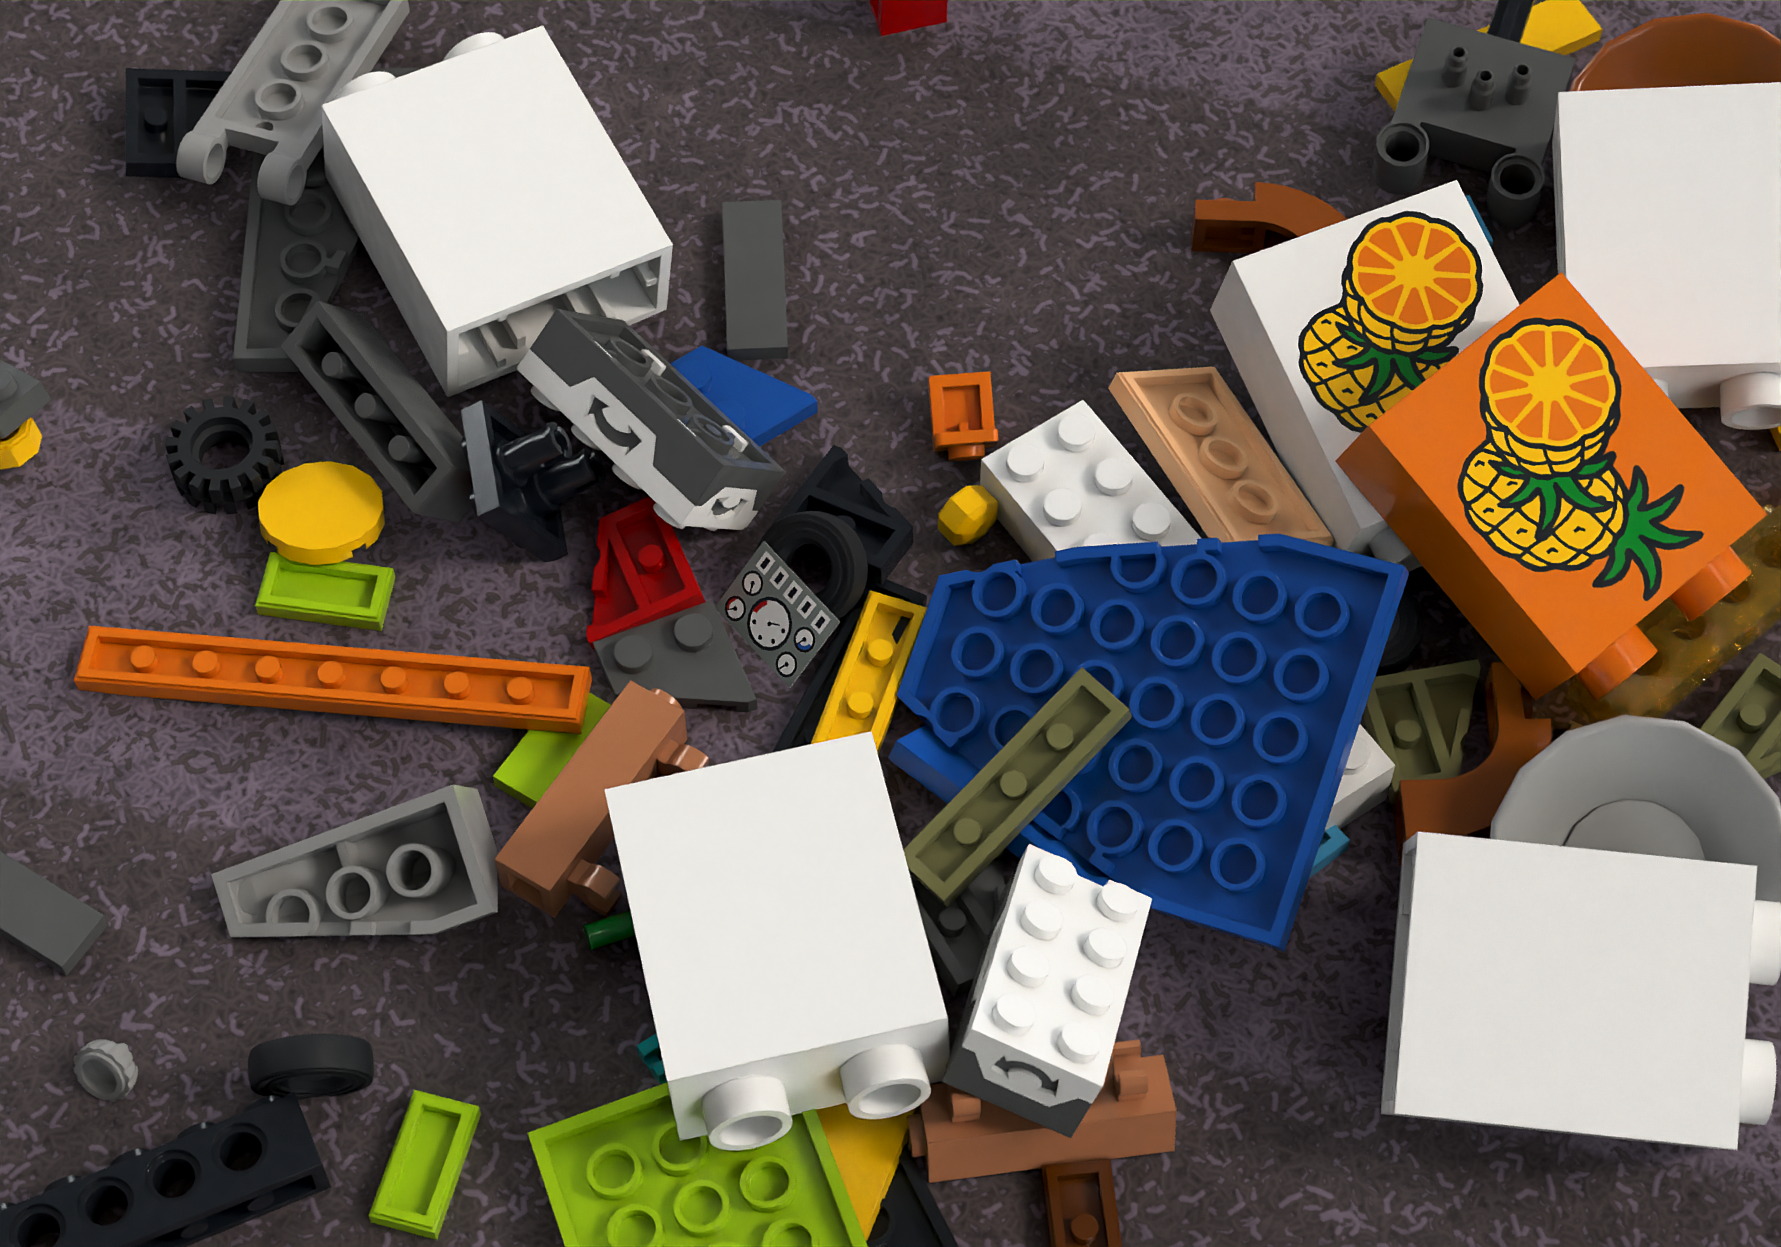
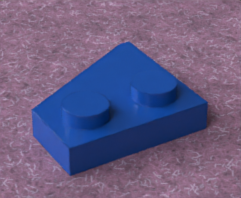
[670,346,818,447]

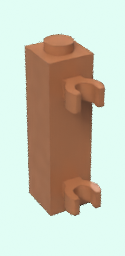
[495,680,709,918]
[907,1039,1177,1183]

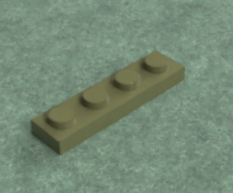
[903,667,1132,907]

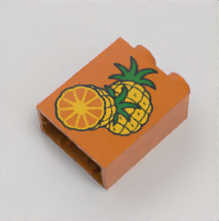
[1335,272,1768,701]

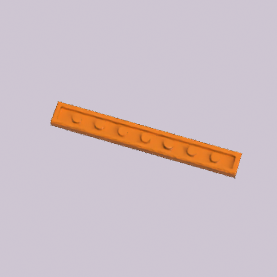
[74,626,592,734]

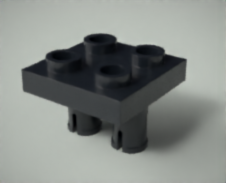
[461,400,606,562]

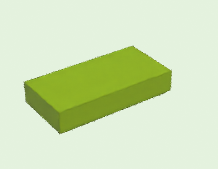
[255,552,395,631]
[493,692,611,809]
[369,1090,481,1240]

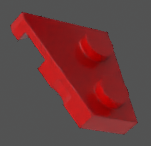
[586,496,706,651]

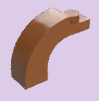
[1191,182,1347,253]
[1393,662,1552,866]

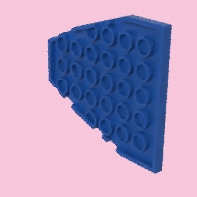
[897,534,1409,952]

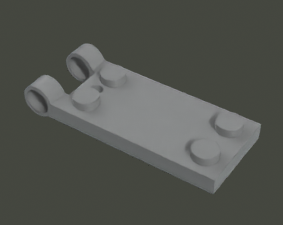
[176,0,410,206]

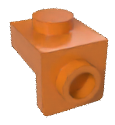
[928,371,999,461]

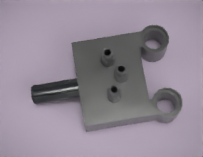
[1371,0,1576,227]

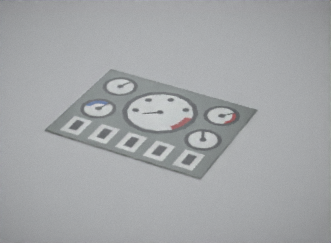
[715,541,840,688]

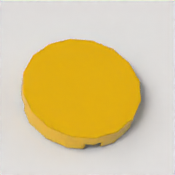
[258,461,385,565]

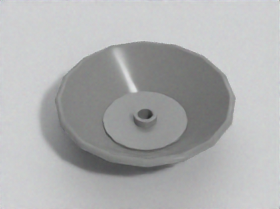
[1490,715,1781,902]

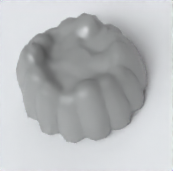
[73,1039,138,1103]

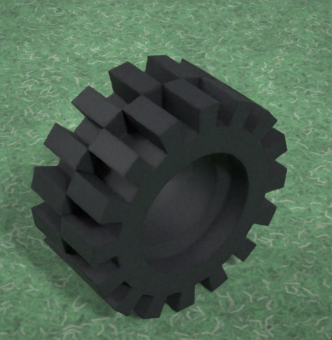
[165,396,285,515]

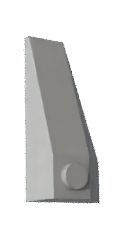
[211,785,498,937]

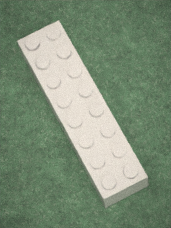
[980,400,1395,838]

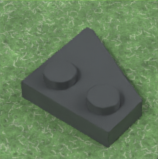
[593,600,757,712]

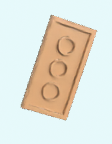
[1108,367,1335,547]

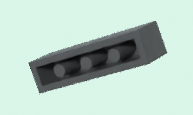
[281,301,473,523]

